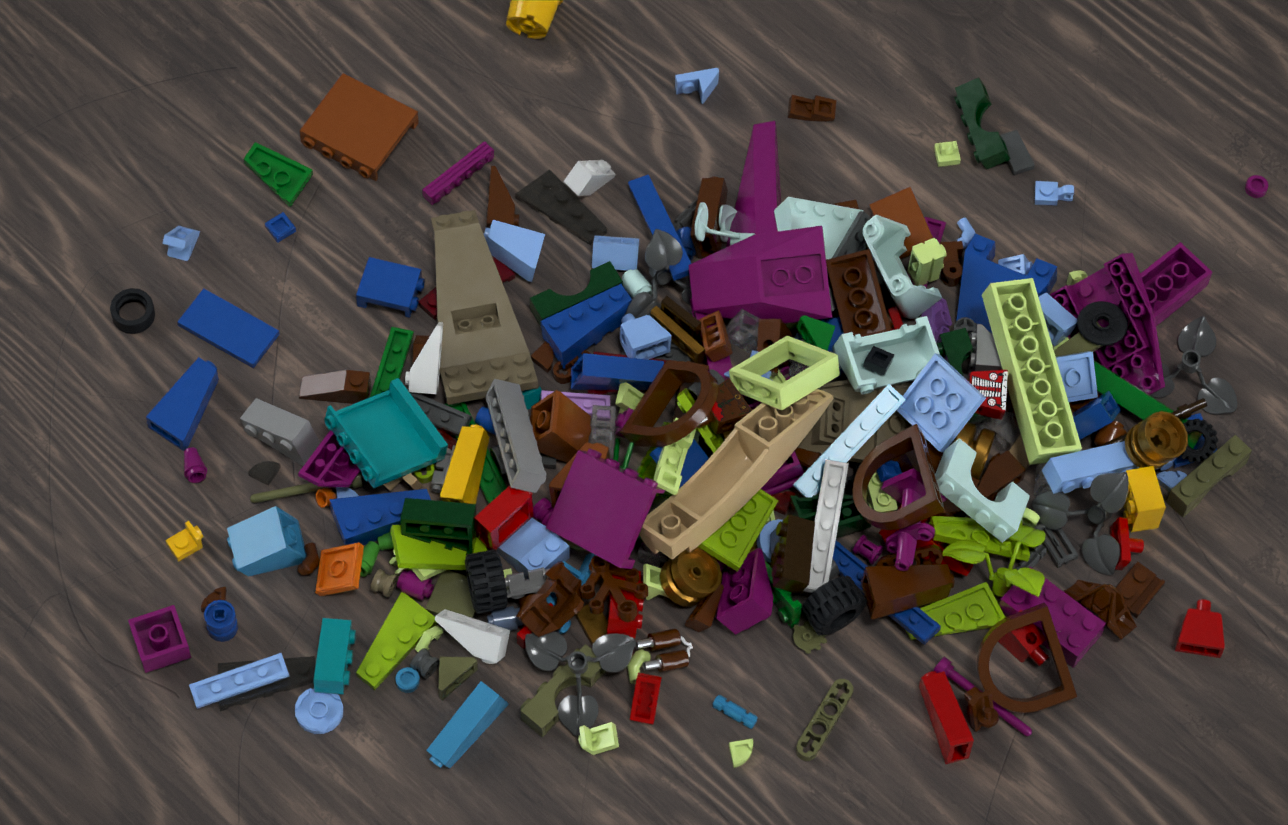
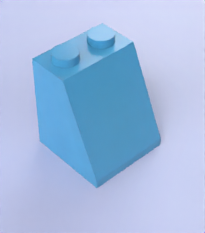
[227,506,307,577]

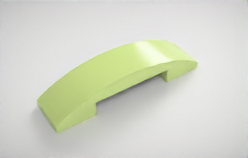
[654,418,697,495]

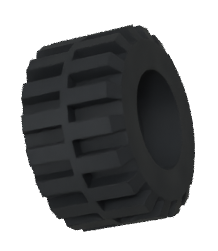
[465,549,508,614]
[801,576,867,636]

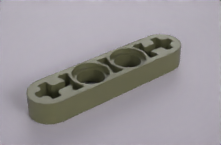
[796,679,853,761]

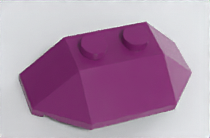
[298,430,361,487]

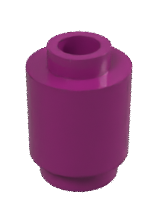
[397,570,434,601]

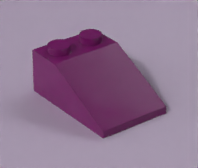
[716,548,773,635]

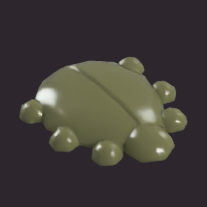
[793,621,827,654]

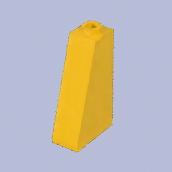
[440,425,490,504]

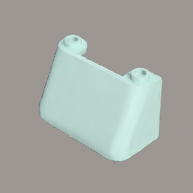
[863,215,942,319]
[832,316,940,395]

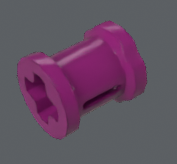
[852,534,884,565]

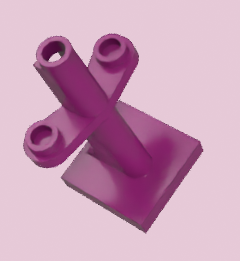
[881,468,947,571]

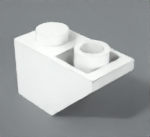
[564,160,616,196]

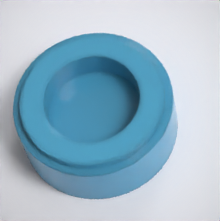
[396,667,420,693]

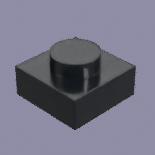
[863,346,895,376]

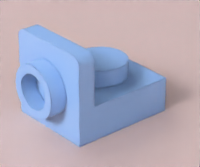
[998,254,1033,276]

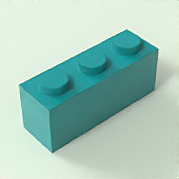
[313,618,356,694]

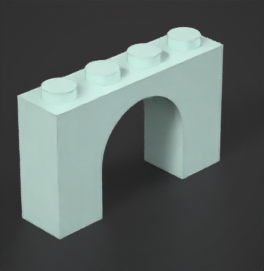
[935,438,1030,543]

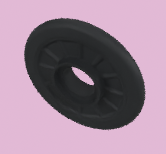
[1077,301,1128,346]

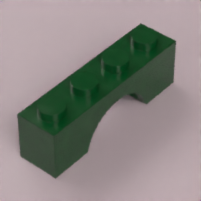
[954,77,1011,170]
[530,261,623,327]
[936,328,992,424]

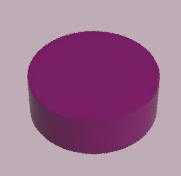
[1245,175,1269,198]

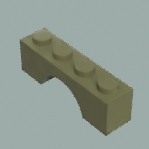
[1166,435,1252,517]
[520,644,606,738]

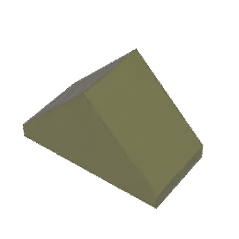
[438,657,478,701]

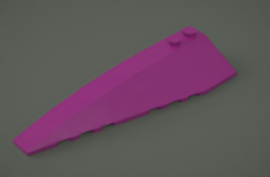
[722,121,782,319]

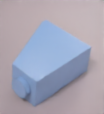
[484,220,545,282]

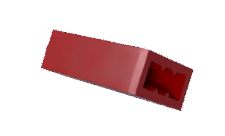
[919,671,974,764]

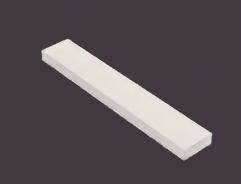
[803,459,849,593]

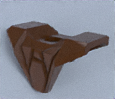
[516,561,584,637]
[1064,580,1137,640]

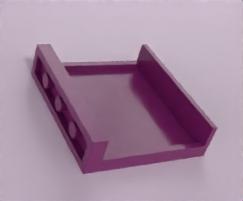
[546,448,665,569]

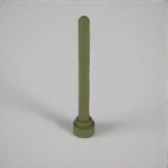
[250,473,363,503]

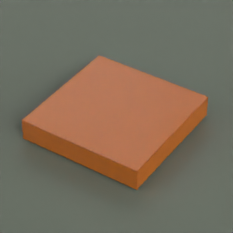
[315,542,364,596]

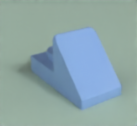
[675,68,719,104]
[163,226,200,261]

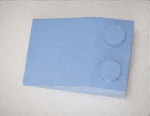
[496,518,570,580]

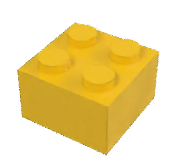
[1123,466,1166,532]

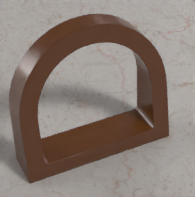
[620,360,719,447]
[853,424,945,530]
[977,603,1077,713]

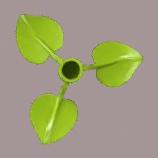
[942,525,1046,597]

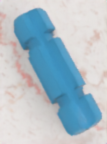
[713,695,758,729]

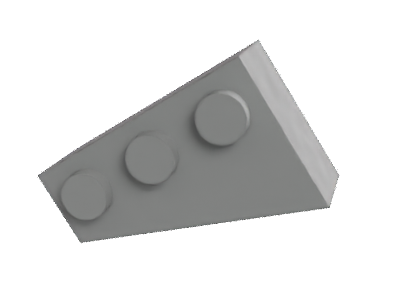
[240,398,320,466]

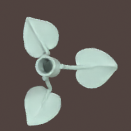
[695,202,755,246]

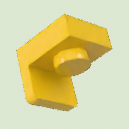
[165,521,203,562]

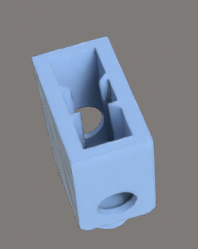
[619,313,672,360]

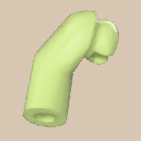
[627,649,651,684]

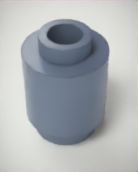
[487,606,523,631]

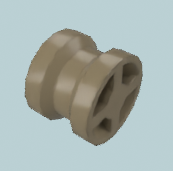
[370,569,398,598]

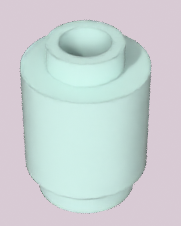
[622,269,653,298]

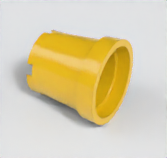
[506,0,563,39]

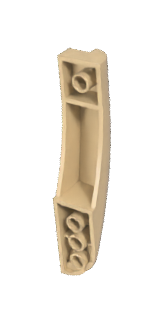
[639,389,833,560]

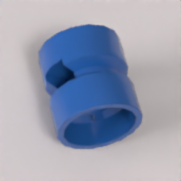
[204,600,238,642]

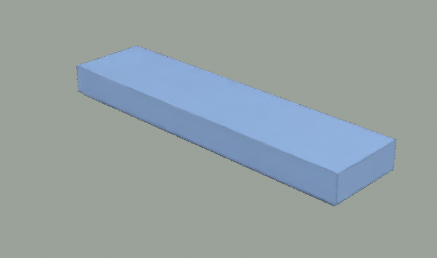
[189,653,290,709]

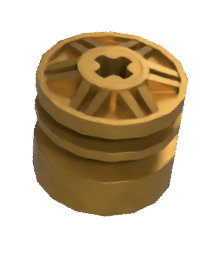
[1125,411,1188,469]

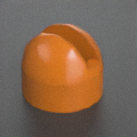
[316,488,336,508]

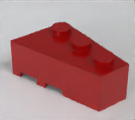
[606,571,644,655]

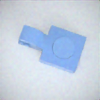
[1035,181,1074,206]

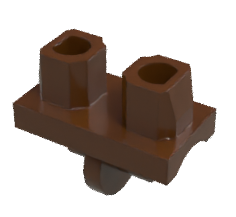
[964,687,999,732]

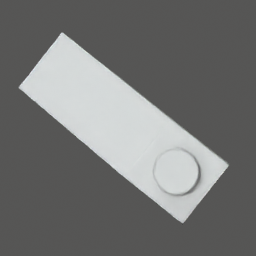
[405,322,443,394]
[435,609,510,664]

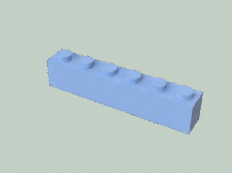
[1042,441,1176,494]

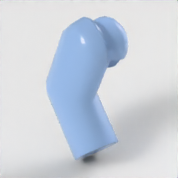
[957,217,976,249]

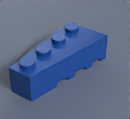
[329,489,431,545]

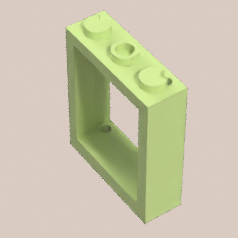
[729,336,840,410]

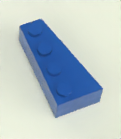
[540,284,632,369]

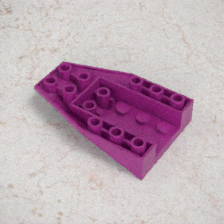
[689,226,833,325]
[1049,253,1165,395]

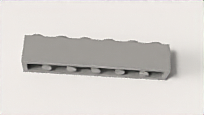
[485,379,546,493]

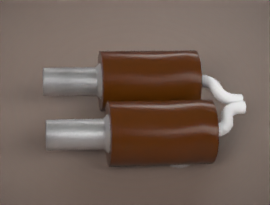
[635,628,693,672]

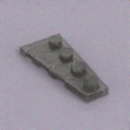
[515,170,607,245]
[218,656,315,711]

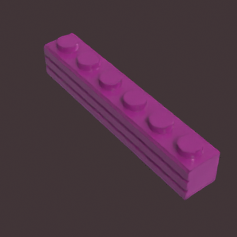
[422,141,494,205]

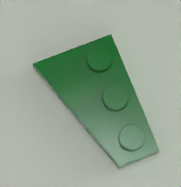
[244,142,313,207]
[765,561,802,628]

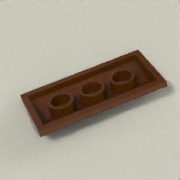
[826,249,891,337]

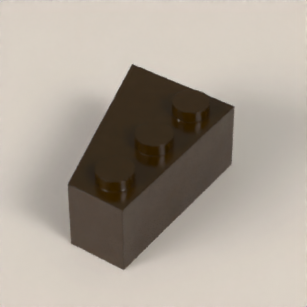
[770,514,815,594]

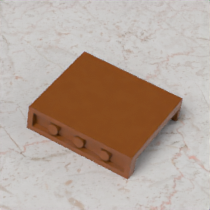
[300,73,419,181]

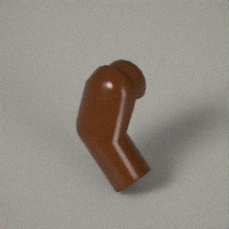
[297,543,320,576]

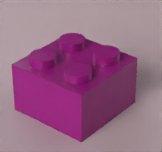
[128,605,191,673]

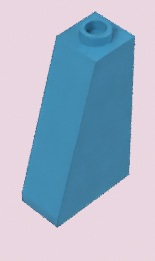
[426,681,509,769]

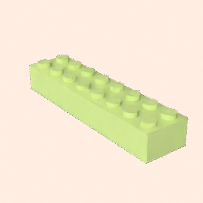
[982,278,1082,465]

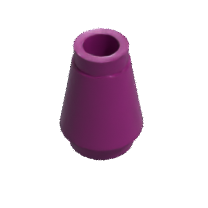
[184,447,207,483]

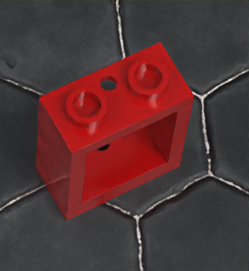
[474,486,534,550]

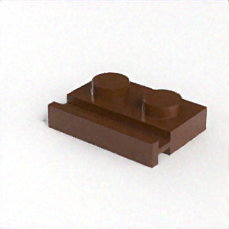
[1116,561,1165,618]

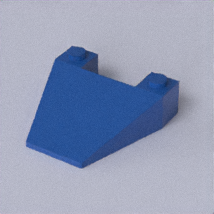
[956,234,1057,335]

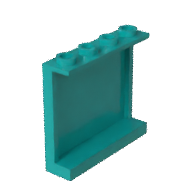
[324,378,448,488]

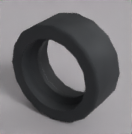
[110,288,155,334]

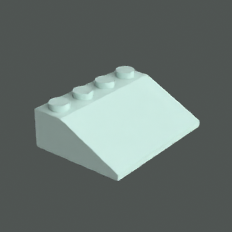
[774,197,866,276]

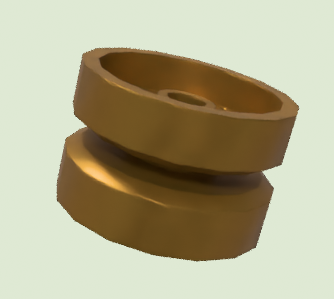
[954,422,995,480]
[660,546,722,607]

